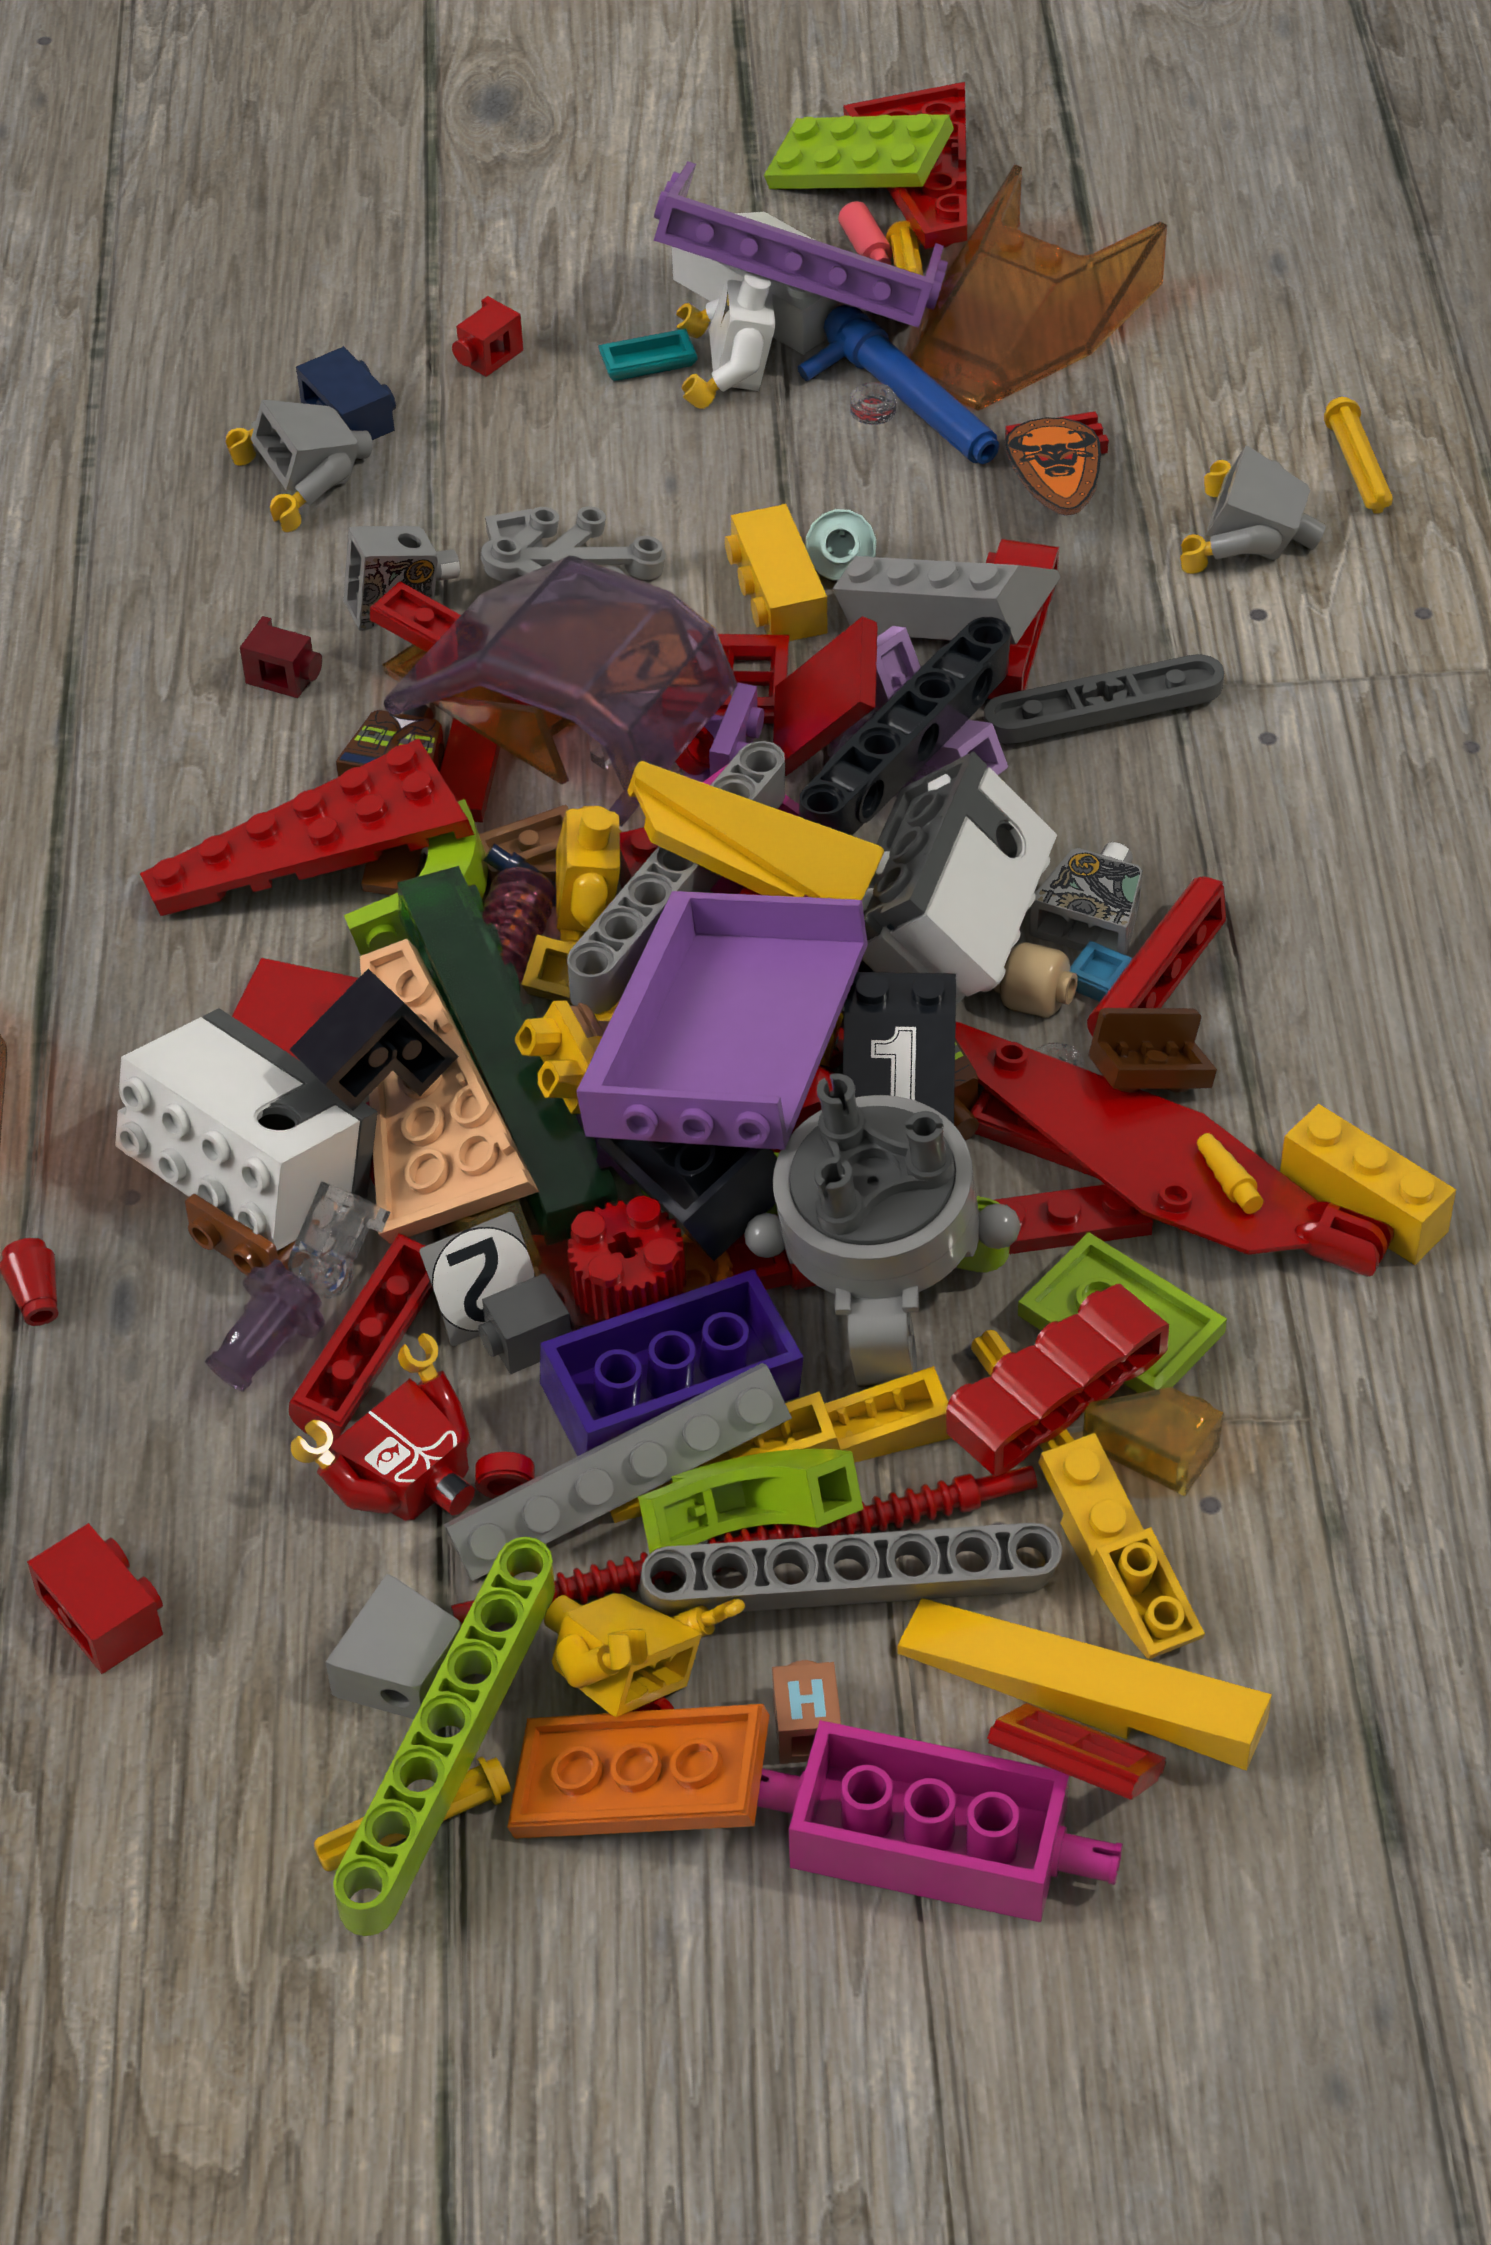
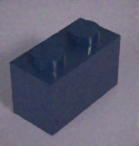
[296,346,396,440]

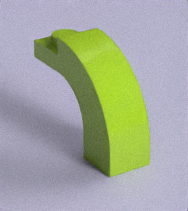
[344,799,488,956]
[638,1449,863,1554]

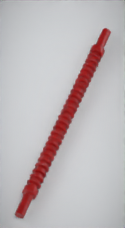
[451,1465,1037,1624]

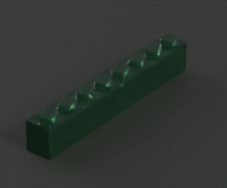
[397,866,618,1246]

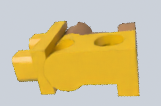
[515,1001,610,1114]

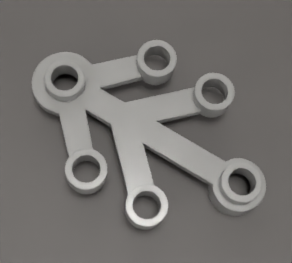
[480,506,666,599]

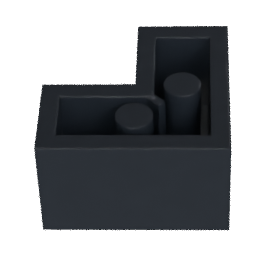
[289,969,459,1111]

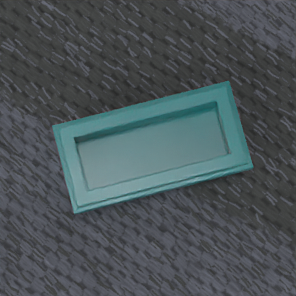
[598,329,698,381]

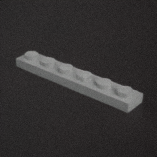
[443,1363,792,1581]

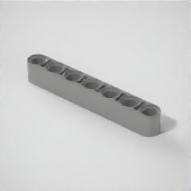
[567,741,785,1014]
[639,1523,1062,1617]

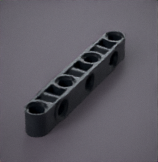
[799,617,1011,836]

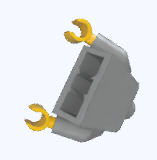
[225,400,372,532]
[1180,445,1326,574]

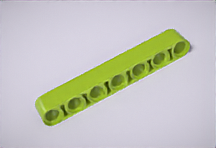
[333,1537,555,1936]

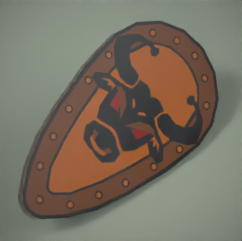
[1005,417,1101,515]

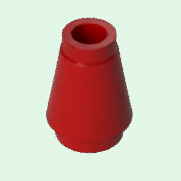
[0,1238,59,1326]

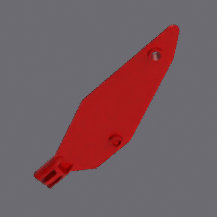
[955,1022,1394,1277]

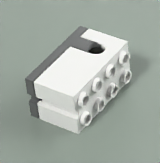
[862,751,1057,1005]
[115,1008,378,1251]

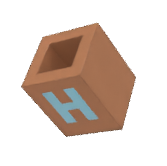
[772,1660,841,1764]

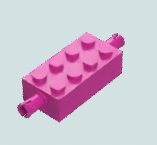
[757,1720,1123,1922]

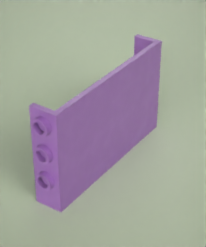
[654,161,948,328]
[576,891,868,1150]

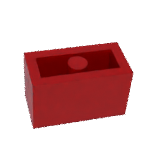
[27,1523,163,1674]

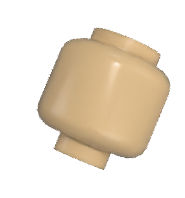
[994,942,1078,1018]

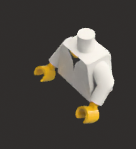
[676,272,775,409]

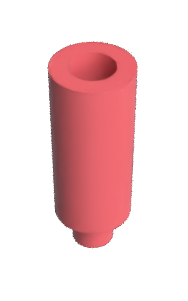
[838,201,892,265]

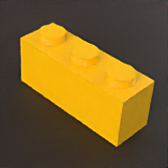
[725,504,828,641]
[1280,1104,1456,1265]

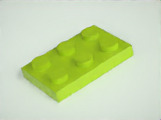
[1018,1232,1227,1404]

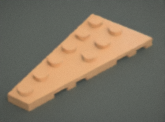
[360,939,539,1244]

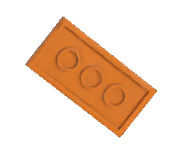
[507,1704,770,1839]

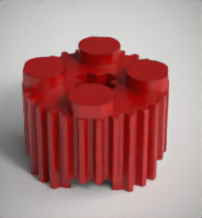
[567,1195,687,1321]

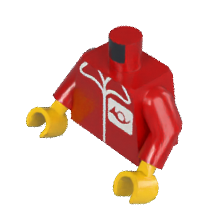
[291,1333,475,1521]

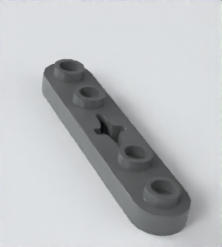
[984,654,1224,744]

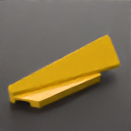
[627,761,884,900]

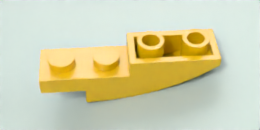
[1038,1433,1205,1660]

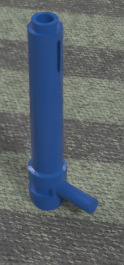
[797,305,1000,464]

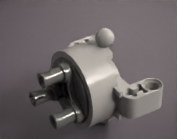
[744,1074,1021,1386]

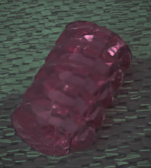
[467,867,556,985]

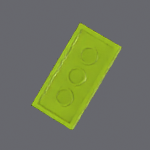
[764,114,954,189]

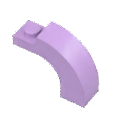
[870,626,1008,776]

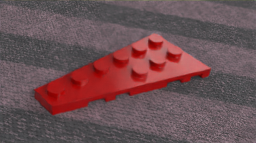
[140,738,475,916]

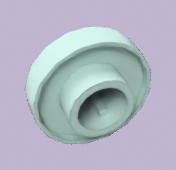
[806,509,877,581]

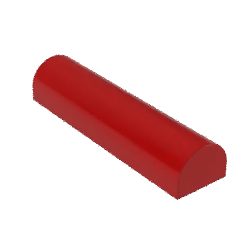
[1087,877,1226,1037]
[289,1233,433,1442]

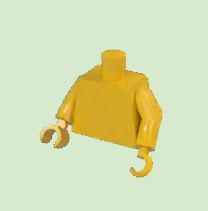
[556,806,622,931]
[544,1593,745,1717]

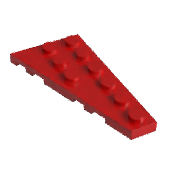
[843,82,967,249]

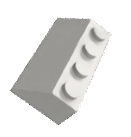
[833,556,1061,644]

